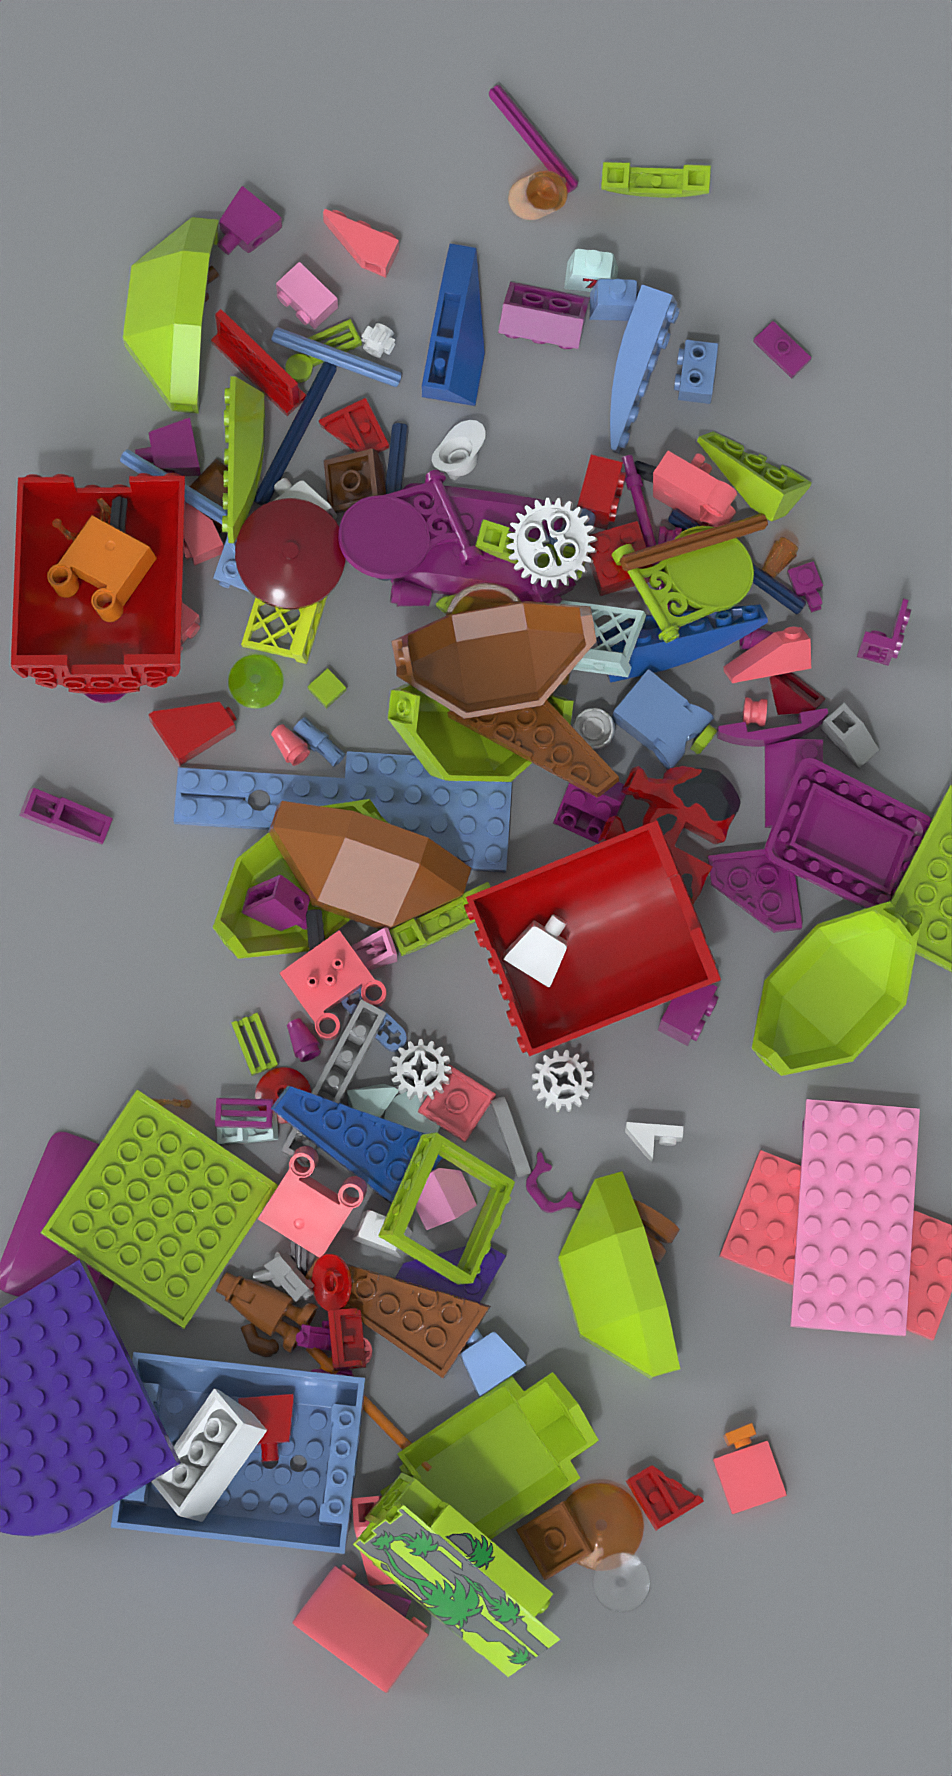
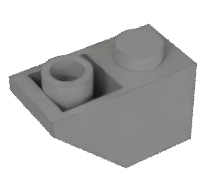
[821,703,879,769]

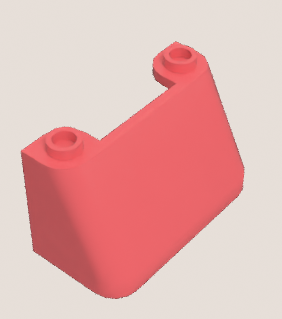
[292,1564,429,1693]

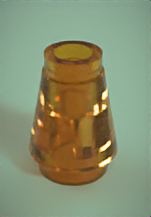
[762,536,799,579]

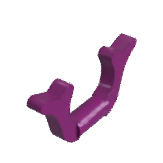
[526,1152,582,1213]

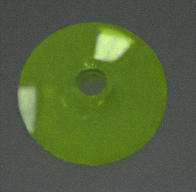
[228,654,284,709]

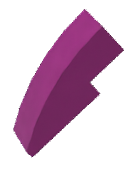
[19,787,113,845]

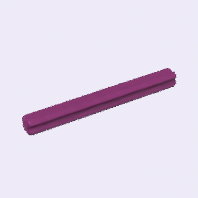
[488,85,578,193]

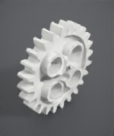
[506,498,597,588]

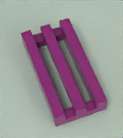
[215,1098,274,1129]

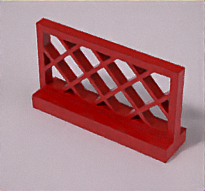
[211,309,306,416]

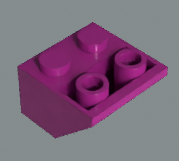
[553,782,627,844]
[658,984,719,1046]

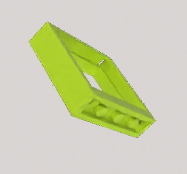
[378,1132,515,1285]

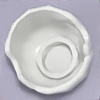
[573,708,615,750]

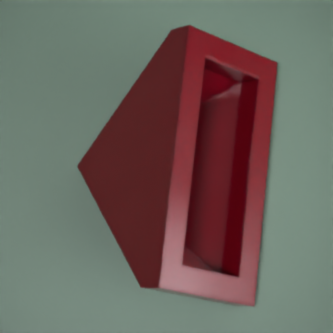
[769,672,826,715]

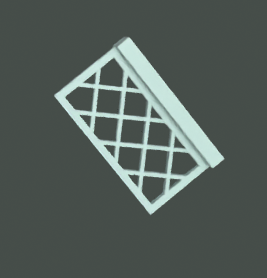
[560,600,646,677]

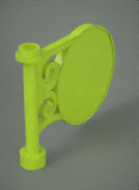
[612,526,754,643]

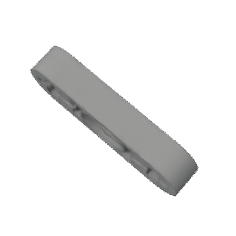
[491,1096,531,1178]

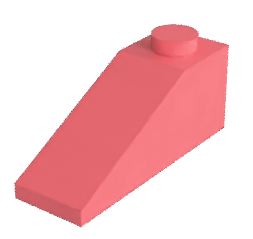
[723,627,811,683]

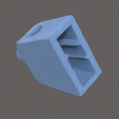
[589,279,640,321]

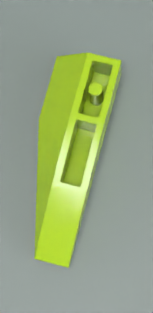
[222,376,265,543]

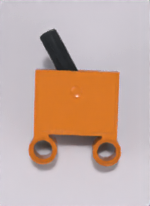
[47,496,157,622]

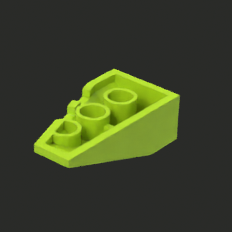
[697,431,812,522]

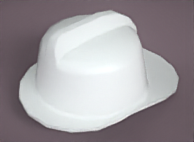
[432,420,486,480]

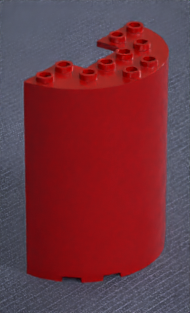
[11,473,185,694]
[464,820,721,1057]

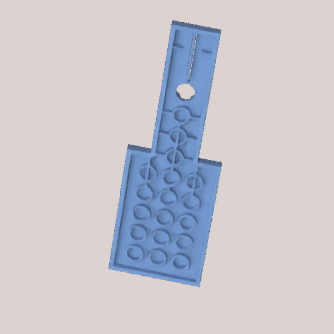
[174,751,512,873]

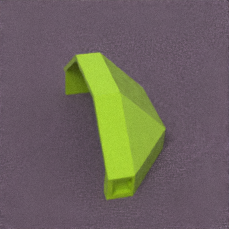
[123,217,219,414]
[388,683,574,782]
[212,799,388,959]
[751,901,920,1076]
[557,1171,680,1380]

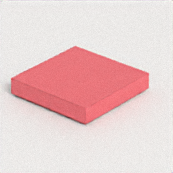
[418,1064,496,1143]
[713,1441,787,1515]

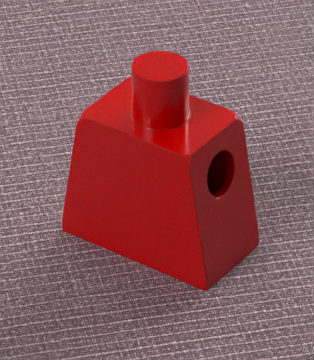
[238,1394,294,1462]

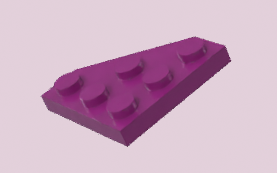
[707,849,803,933]

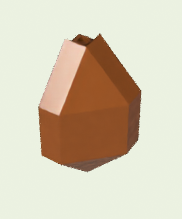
[391,601,596,719]
[269,801,472,930]

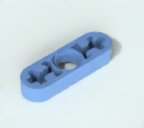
[341,988,407,1052]

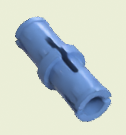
[293,717,346,767]

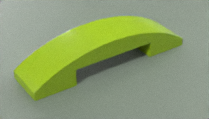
[601,162,711,198]
[475,519,585,579]
[389,882,491,956]

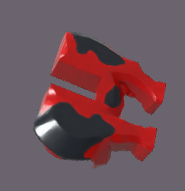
[598,766,741,904]

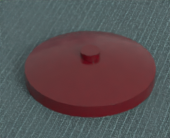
[235,498,346,610]

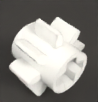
[361,323,395,357]

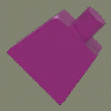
[217,186,282,255]
[135,418,201,476]
[241,874,310,931]

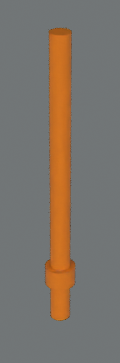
[306,1347,432,1472]

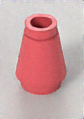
[271,724,310,766]

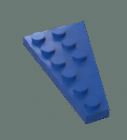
[271,1086,443,1204]

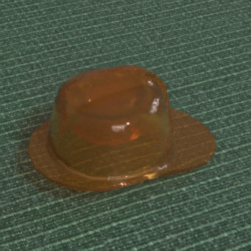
[508,170,567,220]

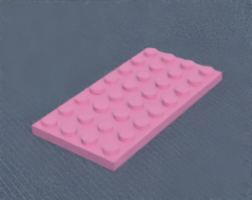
[790,1099,920,1337]

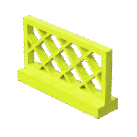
[241,597,327,664]

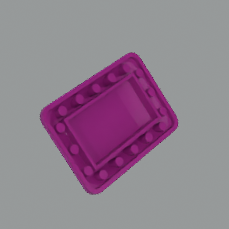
[390,483,563,604]
[765,757,932,909]
[0,1132,115,1305]

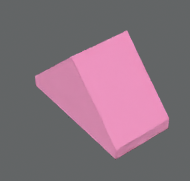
[351,928,397,971]

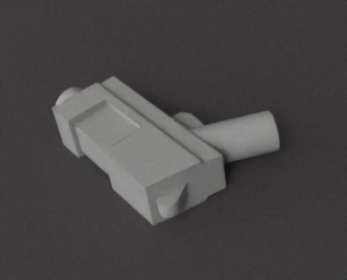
[253,1251,315,1302]

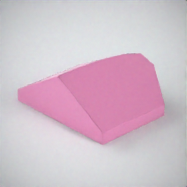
[415,1168,477,1230]

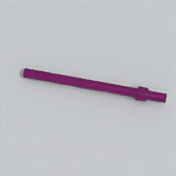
[622,455,672,612]

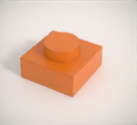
[723,1423,756,1449]

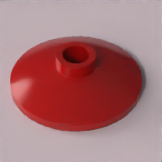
[255,1067,312,1124]
[312,1254,352,1311]

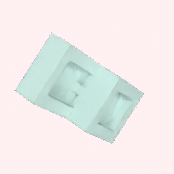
[217,1111,278,1145]

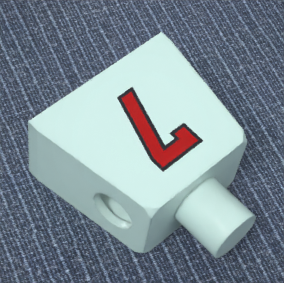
[564,249,618,292]

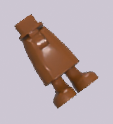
[216,1272,318,1353]

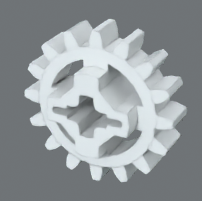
[390,1039,452,1102]
[532,1050,593,1112]

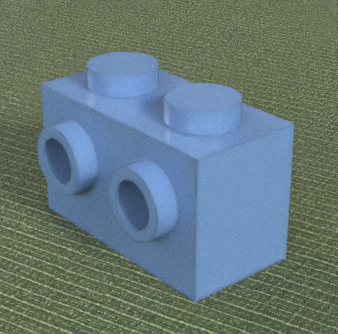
[674,340,718,404]

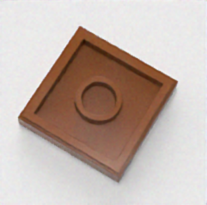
[516,1500,594,1580]

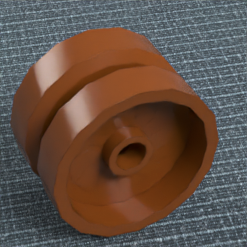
[633,1199,680,1265]

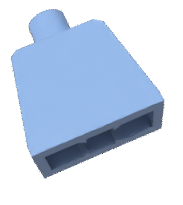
[460,1329,526,1398]

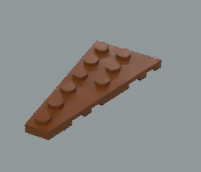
[447,700,619,798]
[305,1257,491,1378]

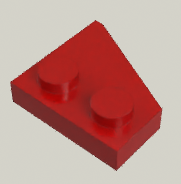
[318,398,390,453]
[626,1465,704,1531]

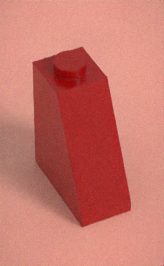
[148,701,237,766]

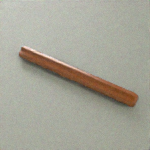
[620,513,768,571]

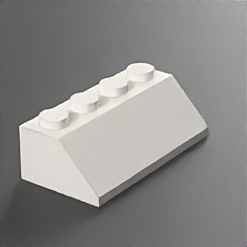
[151,1389,267,1522]

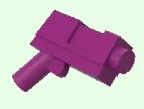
[529,578,576,604]
[296,1320,332,1351]

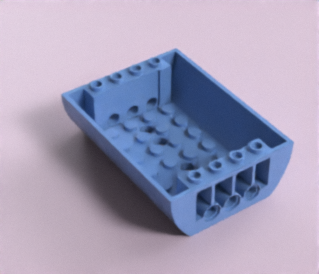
[111,1352,365,1554]

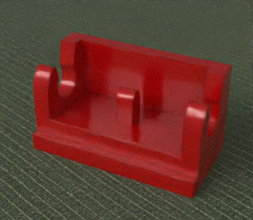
[328,1308,366,1371]

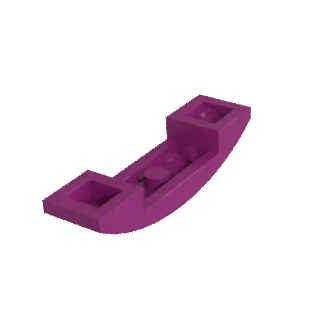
[716,708,828,747]

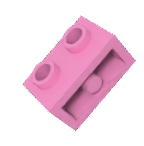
[276,262,338,329]

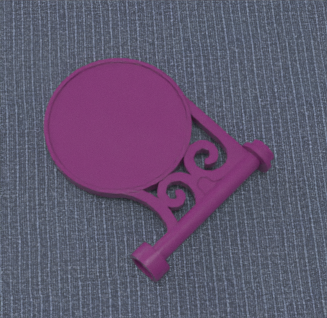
[338,469,483,579]

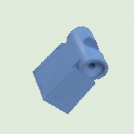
[612,669,714,769]

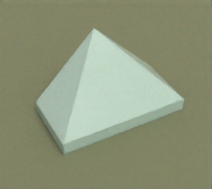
[347,1084,399,1118]

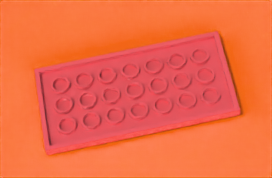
[719,1150,952,1341]

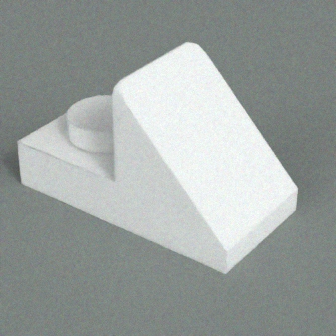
[625,1122,684,1162]

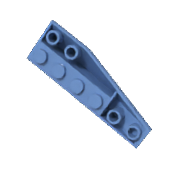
[610,284,680,454]

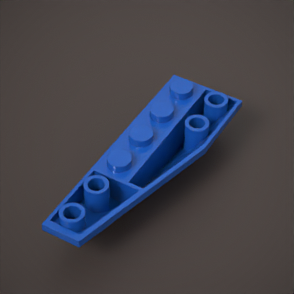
[422,244,485,406]
[596,604,768,683]

